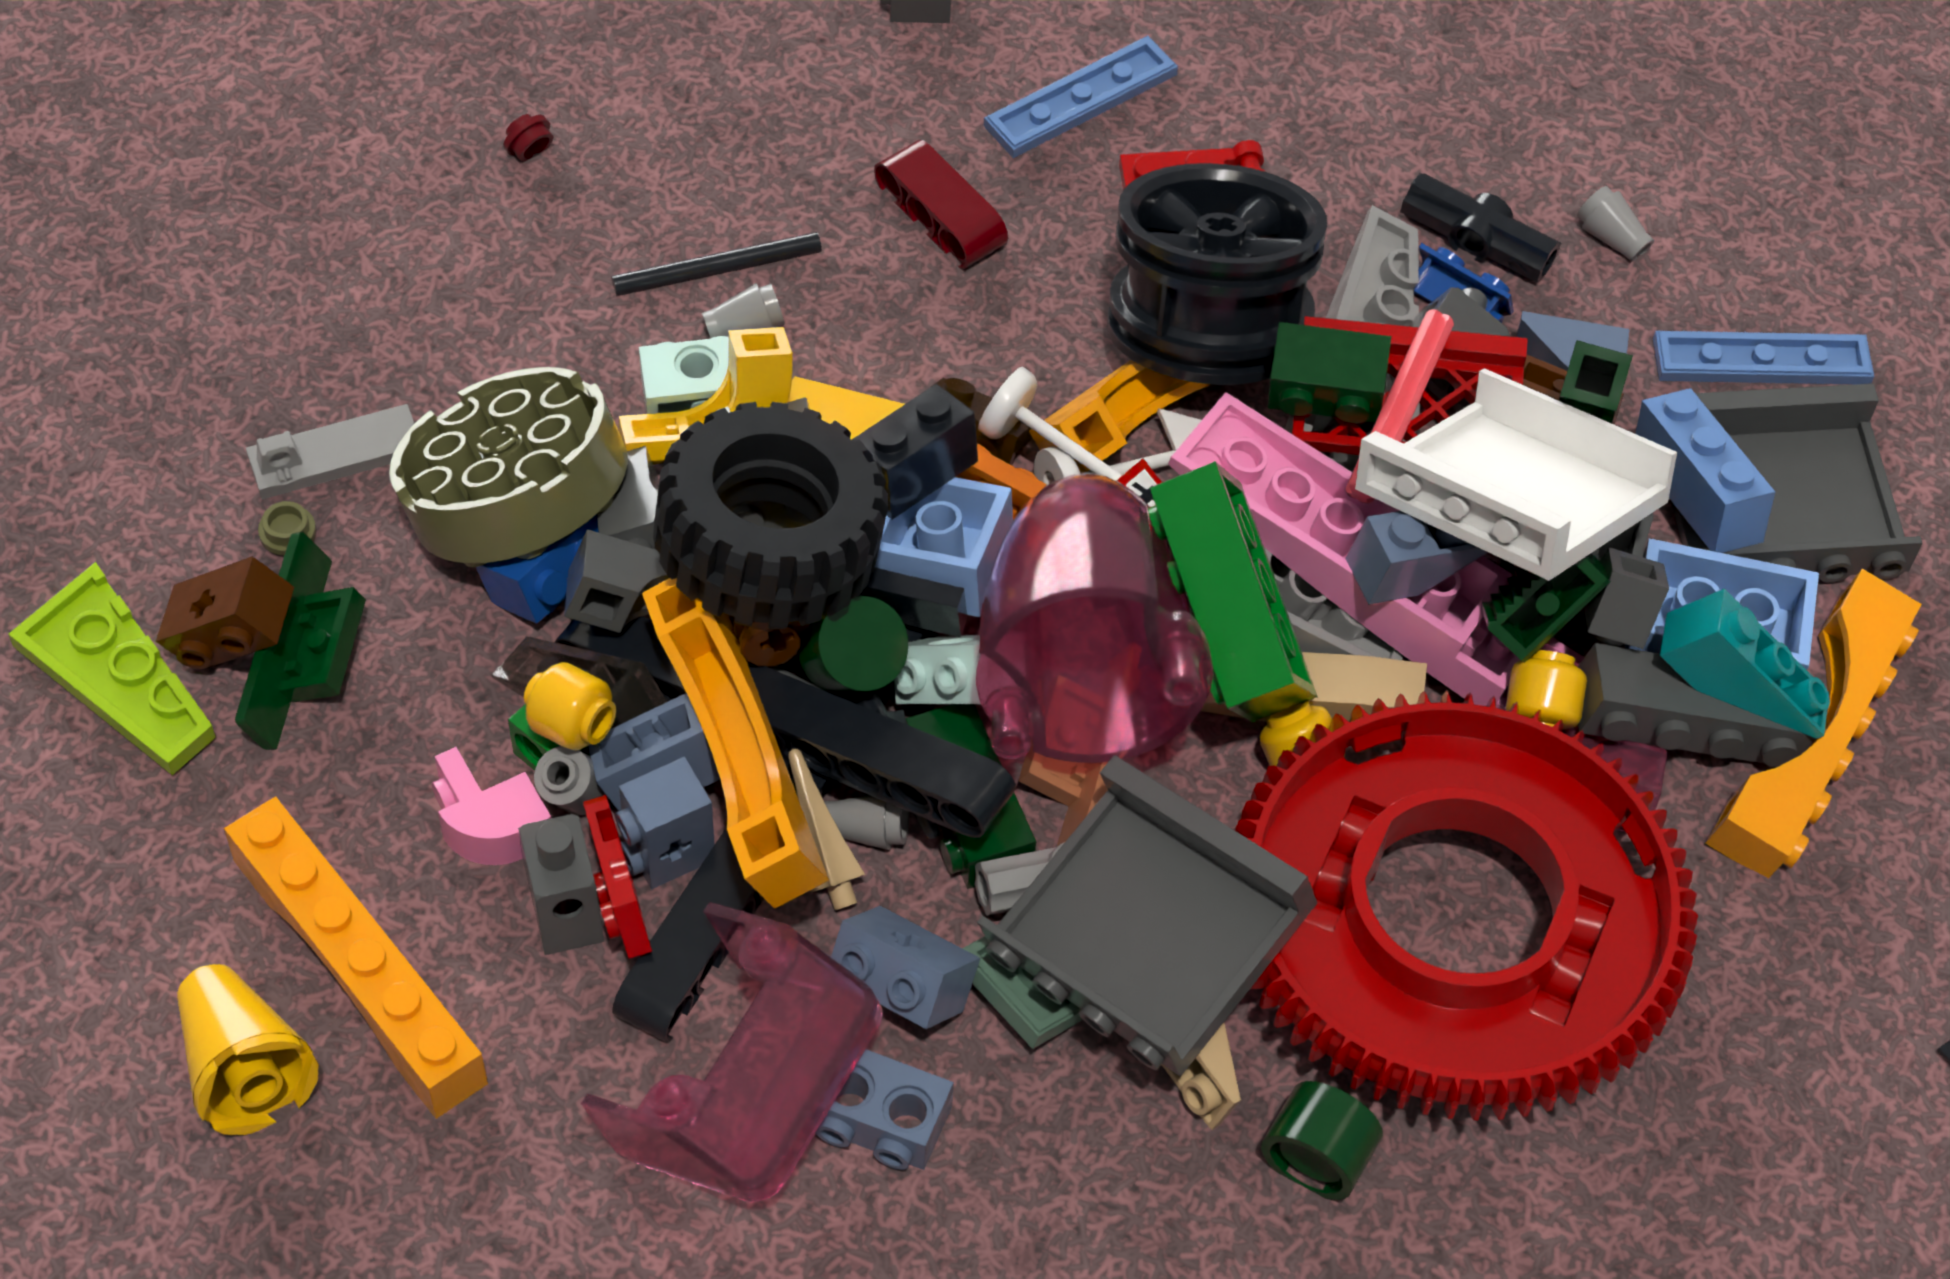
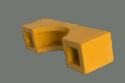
[1029,360,1210,473]

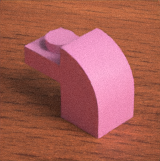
[431,747,552,865]

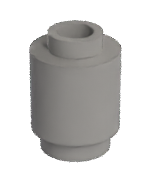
[534,746,608,815]

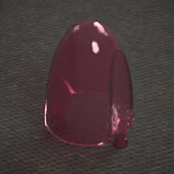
[976,473,1213,763]

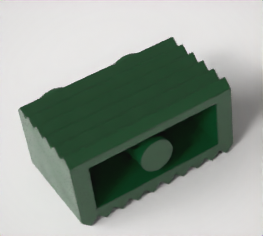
[1482,553,1611,663]

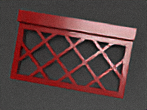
[1292,316,1528,455]

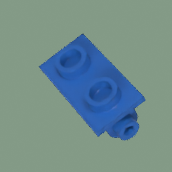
[1414,243,1514,323]

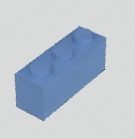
[1635,388,1775,553]

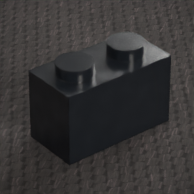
[852,384,978,520]

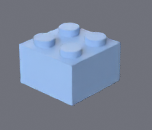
[875,477,1014,617]

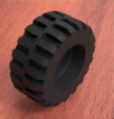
[653,402,888,629]

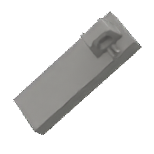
[246,404,414,499]

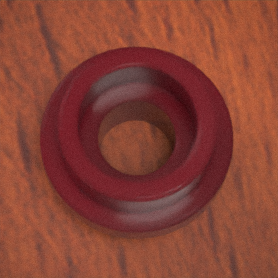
[503,114,554,162]

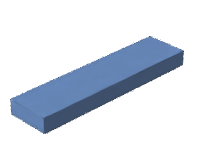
[984,36,1178,158]
[1653,331,1874,384]

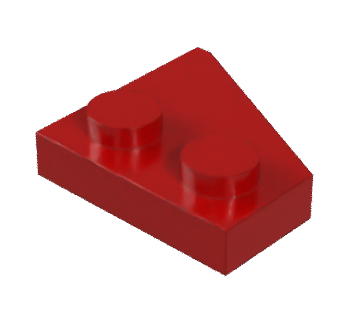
[583,795,652,959]

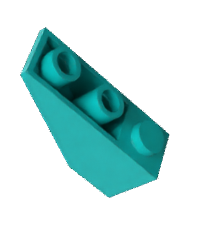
[1660,588,1830,739]

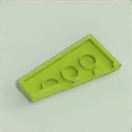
[8,562,216,775]

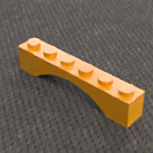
[1705,569,1922,878]
[642,578,829,909]
[224,796,488,1119]

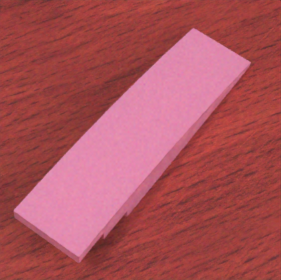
[1168,392,1585,710]

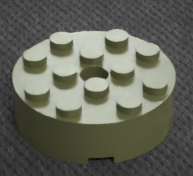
[389,367,628,567]

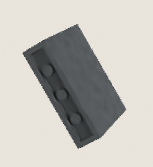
[1671,383,1922,583]
[977,755,1318,1077]

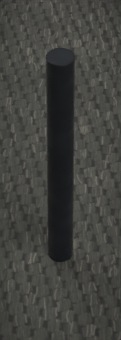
[611,232,822,296]

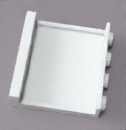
[1355,368,1677,581]

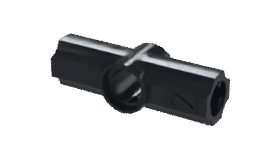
[1400,173,1561,282]

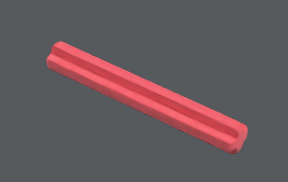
[1346,309,1454,504]

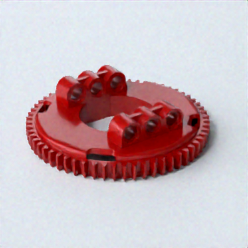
[1235,691,1698,1121]

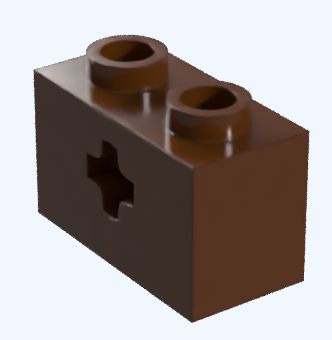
[155,556,294,669]

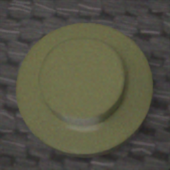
[258,501,316,555]

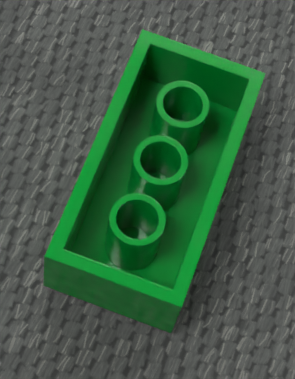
[1148,461,1318,722]

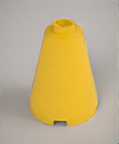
[177,964,319,1135]

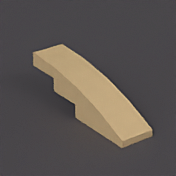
[1184,652,1427,721]

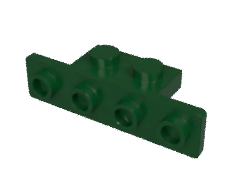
[235,531,366,750]

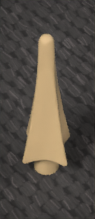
[789,749,865,910]

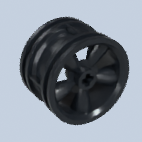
[1107,163,1327,385]

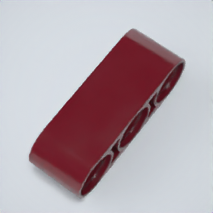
[874,140,1008,269]

